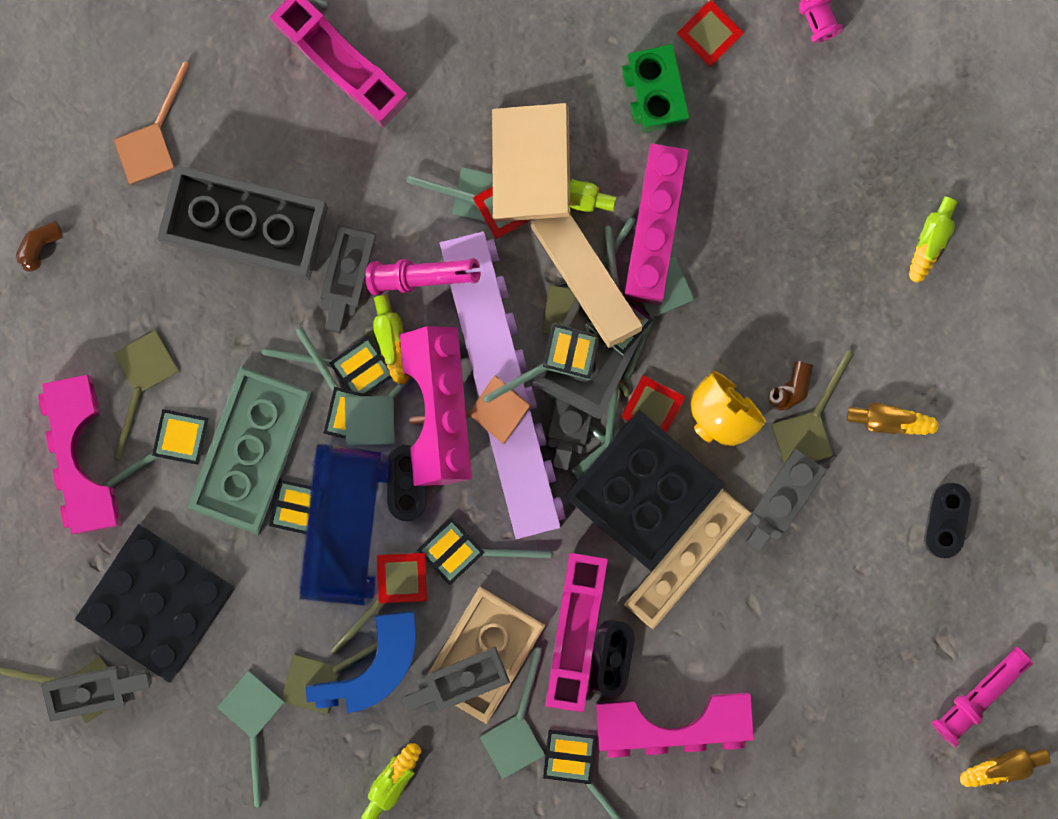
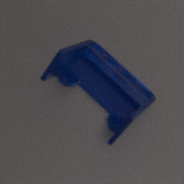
[299,443,389,606]

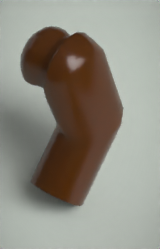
[16,221,64,272]
[768,361,813,410]

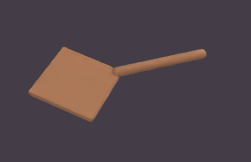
[114,61,190,185]
[409,375,531,444]

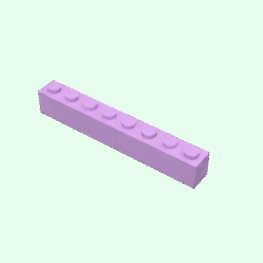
[439,231,566,540]

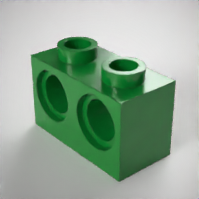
[621,44,689,133]

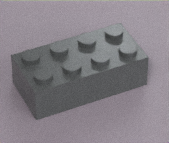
[157,165,328,280]

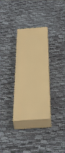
[531,214,642,348]
[624,489,751,630]

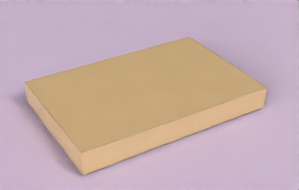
[492,103,570,222]
[428,586,545,724]

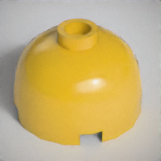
[691,370,766,446]

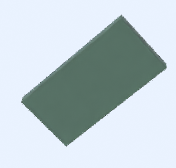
[187,366,312,535]

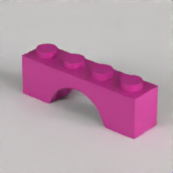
[270,0,409,128]
[624,143,688,306]
[400,326,472,486]
[38,375,122,535]
[545,553,608,712]
[596,692,754,758]

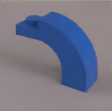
[305,611,416,713]

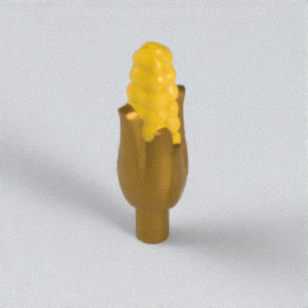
[847,402,939,435]
[960,748,1051,787]

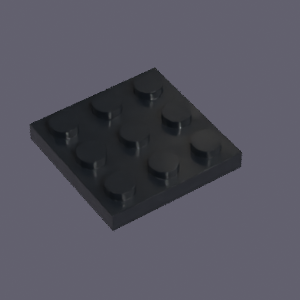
[563,410,726,572]
[74,524,234,683]

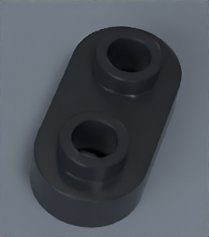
[387,445,426,522]
[924,483,971,558]
[589,620,635,698]

